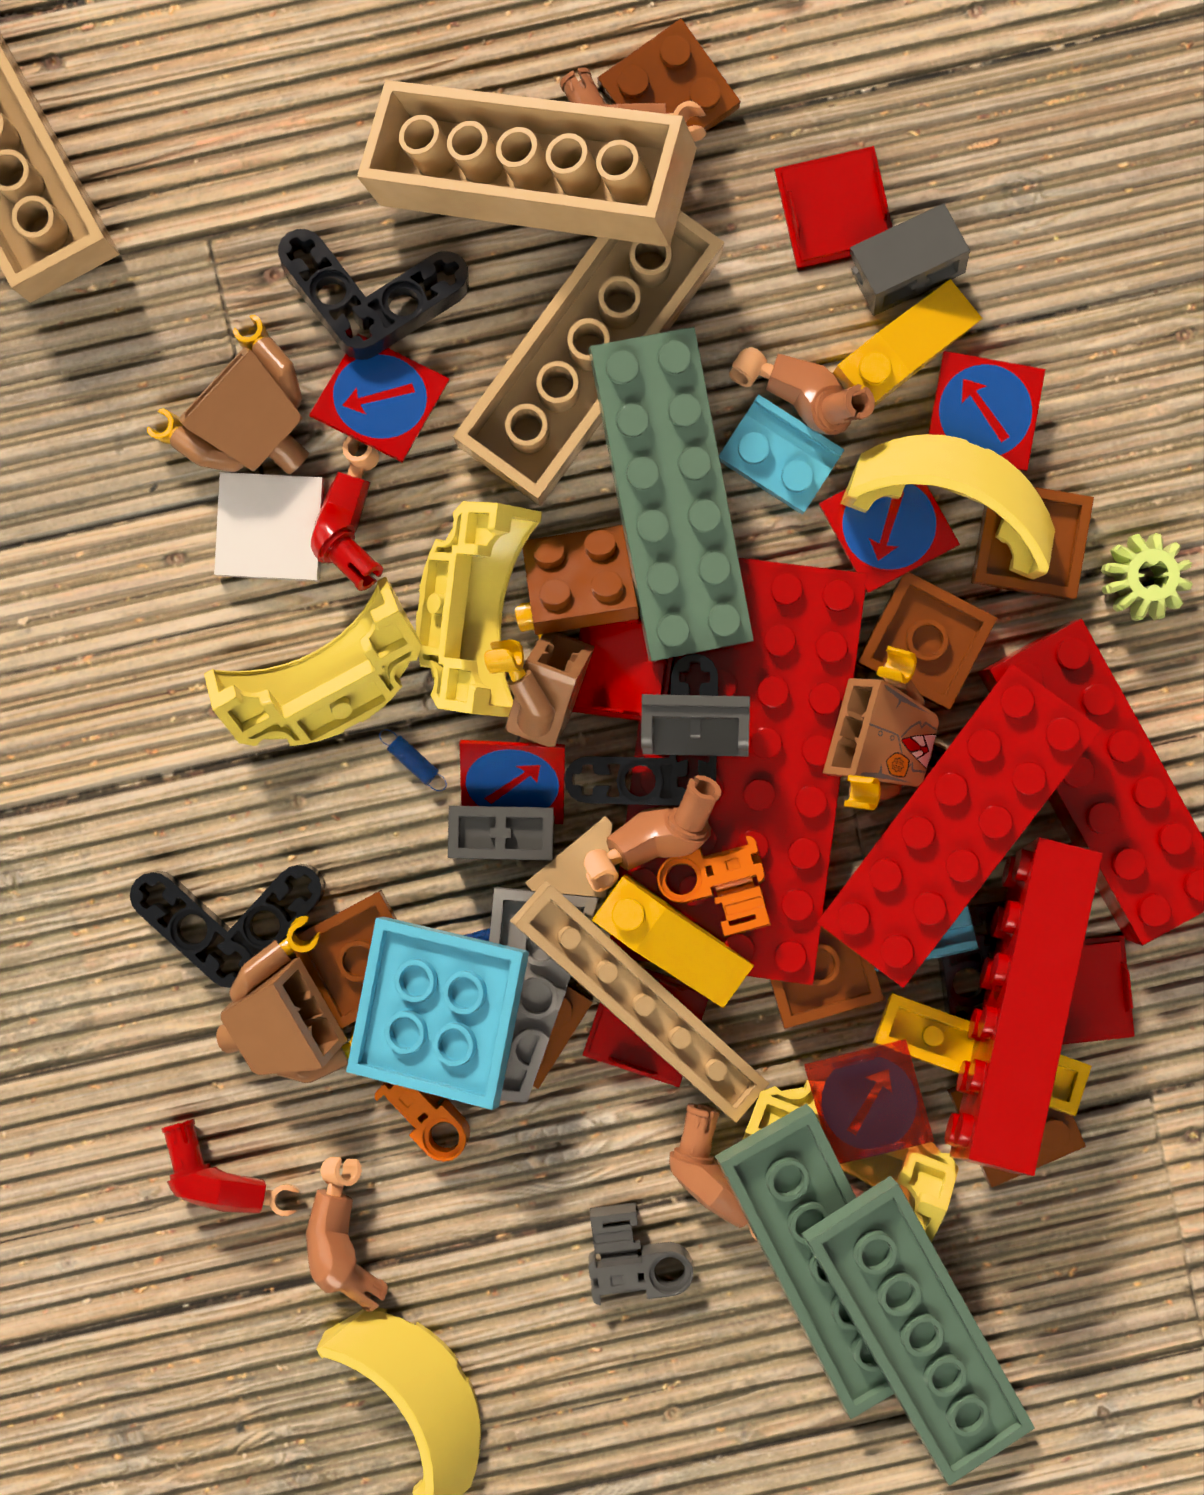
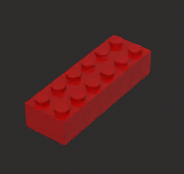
[978,618,1204,946]
[817,664,1102,988]
[945,837,1103,1176]

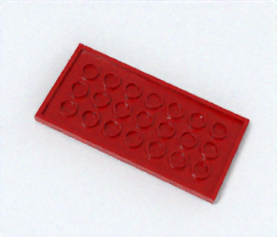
[610,558,868,985]

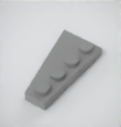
[489,887,599,1103]

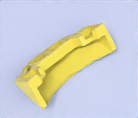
[840,434,1055,580]
[416,501,542,717]
[204,576,421,746]
[743,1080,959,1242]
[316,1307,482,1495]

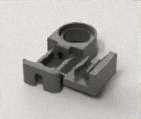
[588,1203,693,1305]

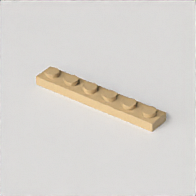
[510,881,770,1123]

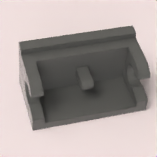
[850,203,970,316]
[641,694,750,757]
[447,806,555,861]

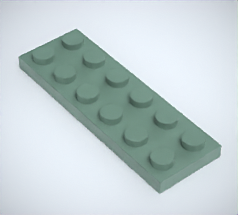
[588,327,754,662]
[714,1103,894,1419]
[801,1176,1035,1486]

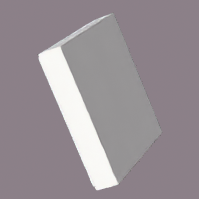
[214,472,325,582]

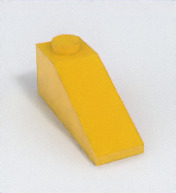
[833,279,983,406]
[592,874,754,1008]

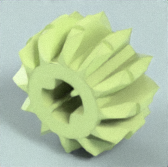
[1101,533,1193,621]

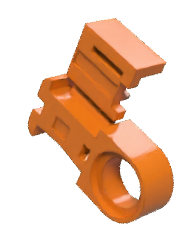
[657,836,771,937]
[375,1082,470,1162]

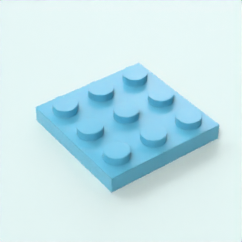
[346,917,530,1110]

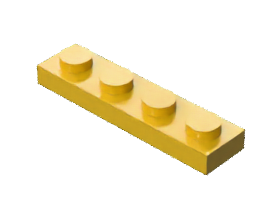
[873,993,1092,1116]

